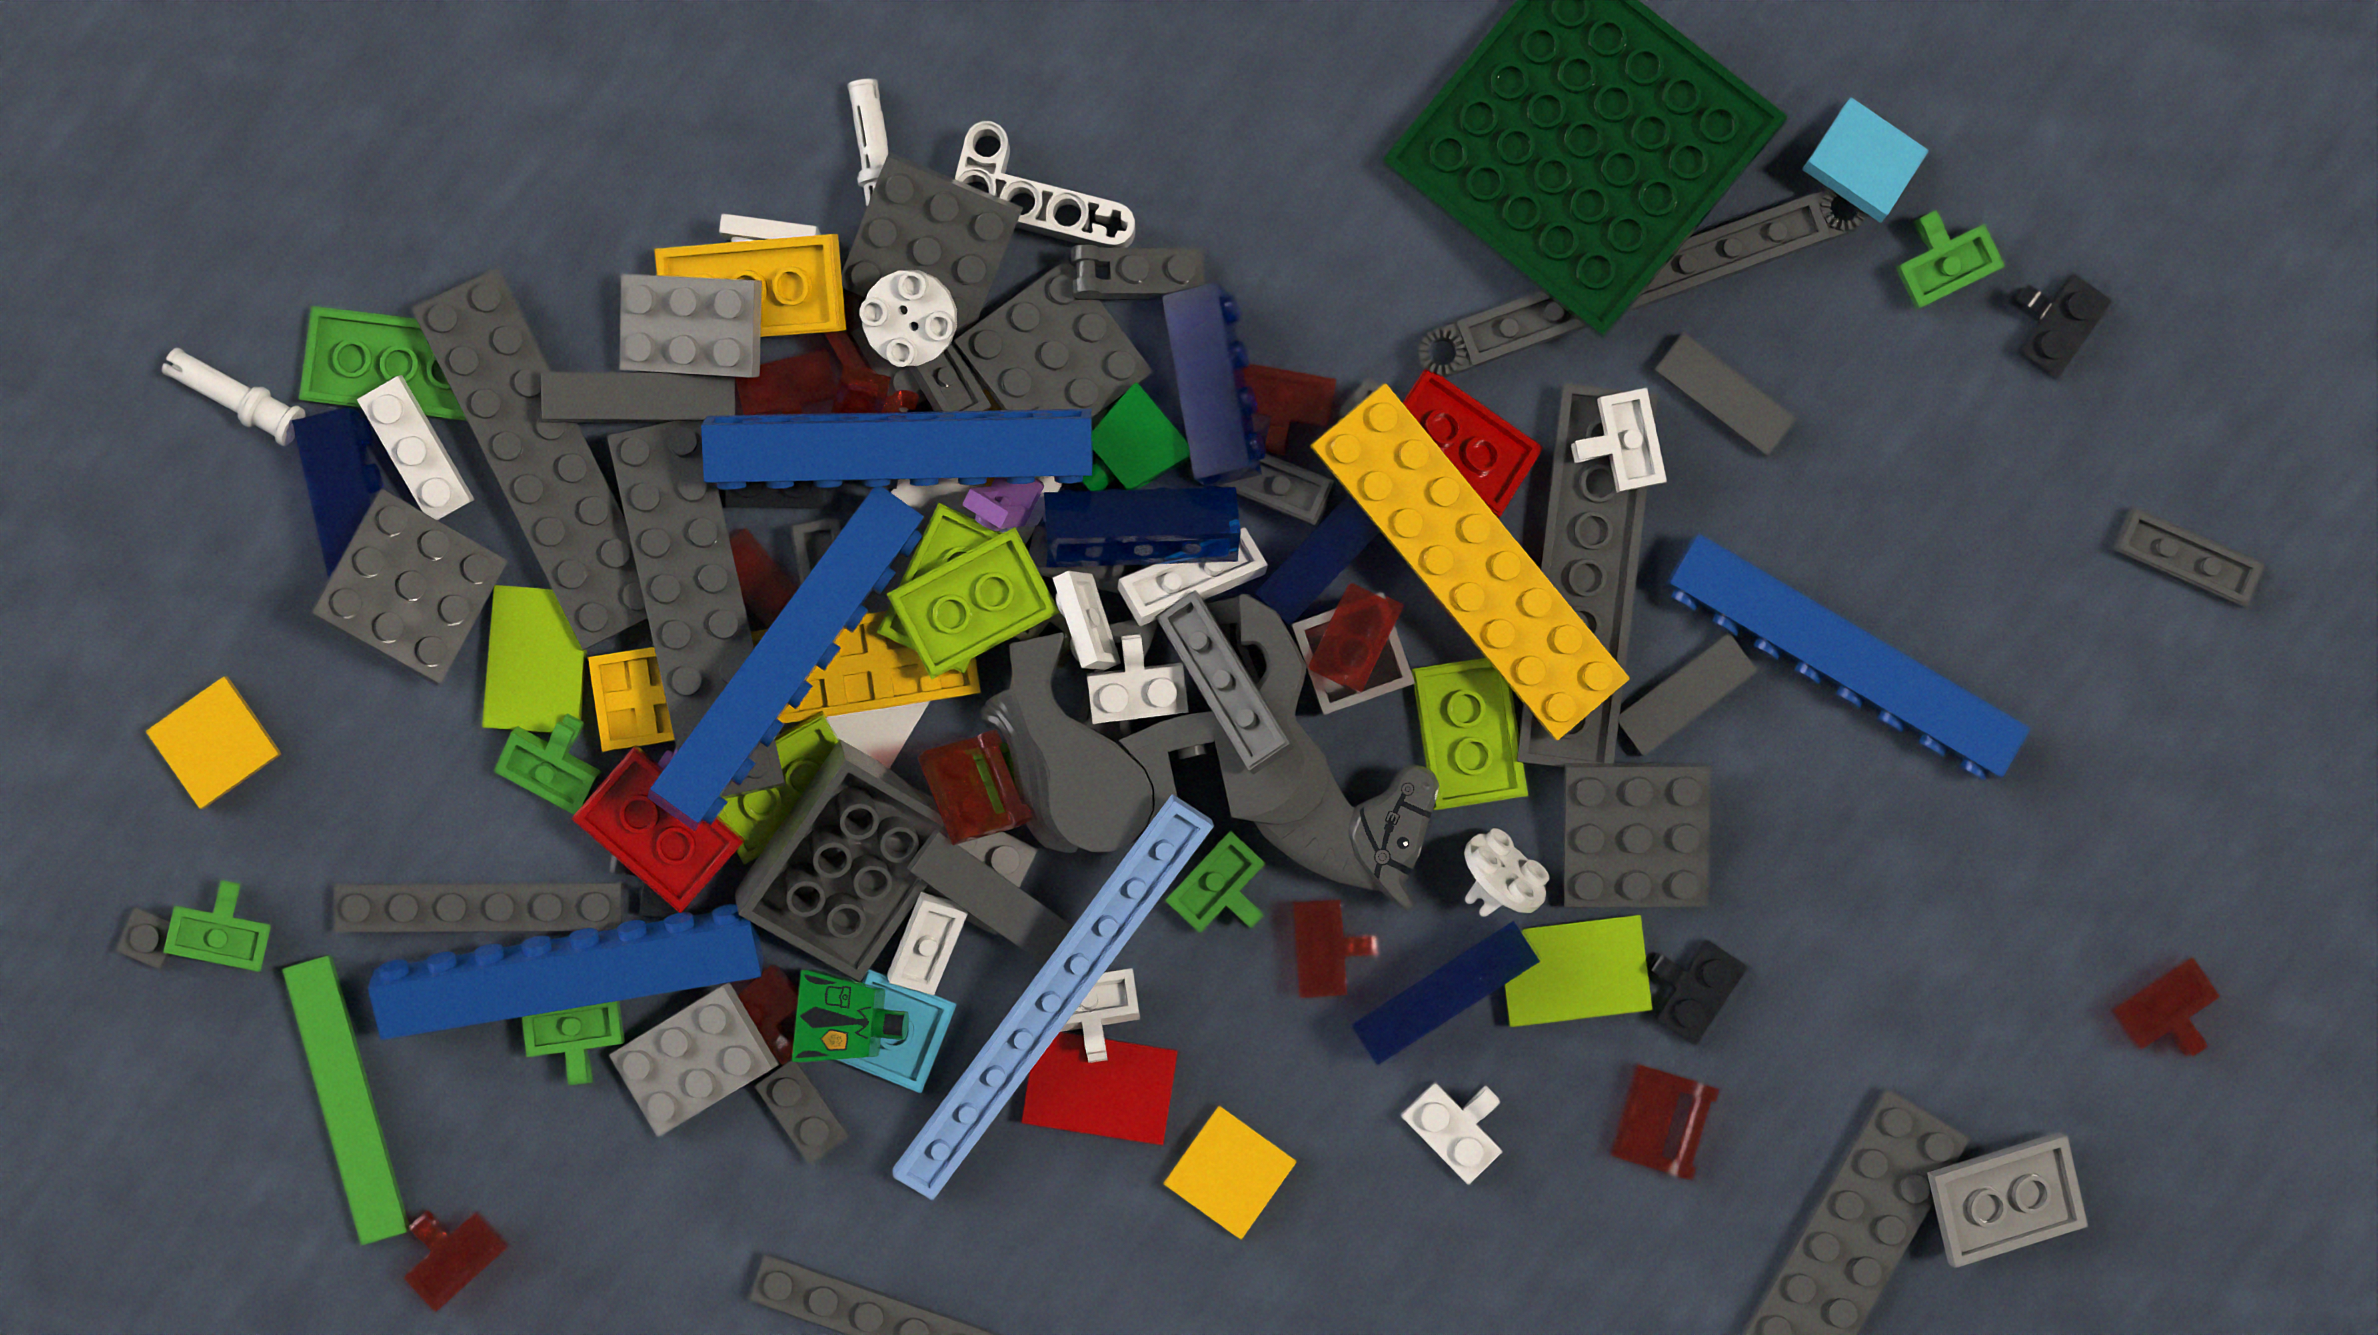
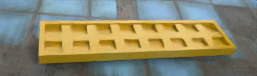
[1310,383,1630,741]
[588,611,982,752]

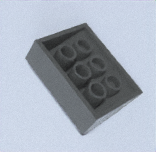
[735,739,966,982]

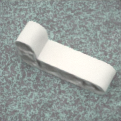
[955,121,1136,248]

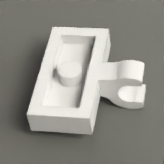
[1571,388,1667,493]
[1087,634,1188,724]
[1060,968,1140,1063]
[1401,1081,1503,1185]

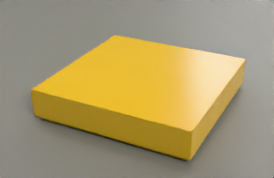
[146,676,282,809]
[1163,1105,1297,1240]

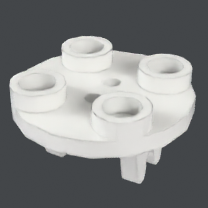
[860,270,957,367]
[1464,828,1549,917]

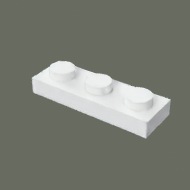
[357,375,475,520]
[1117,527,1268,626]

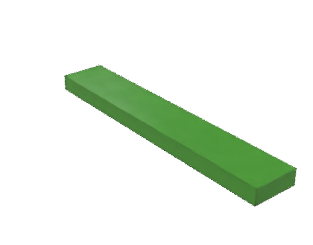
[282,955,411,1246]

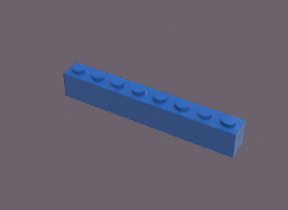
[701,409,1093,489]
[647,486,924,831]
[1664,533,2031,782]
[368,904,764,1040]

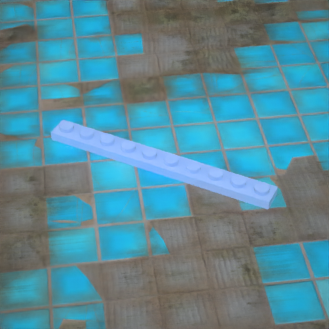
[893,794,1214,1201]

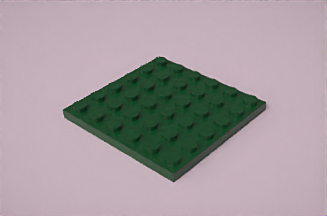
[1382,0,1788,339]

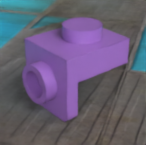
[962,477,1044,531]

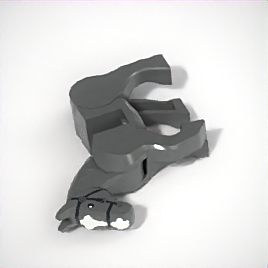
[981,594,1439,912]

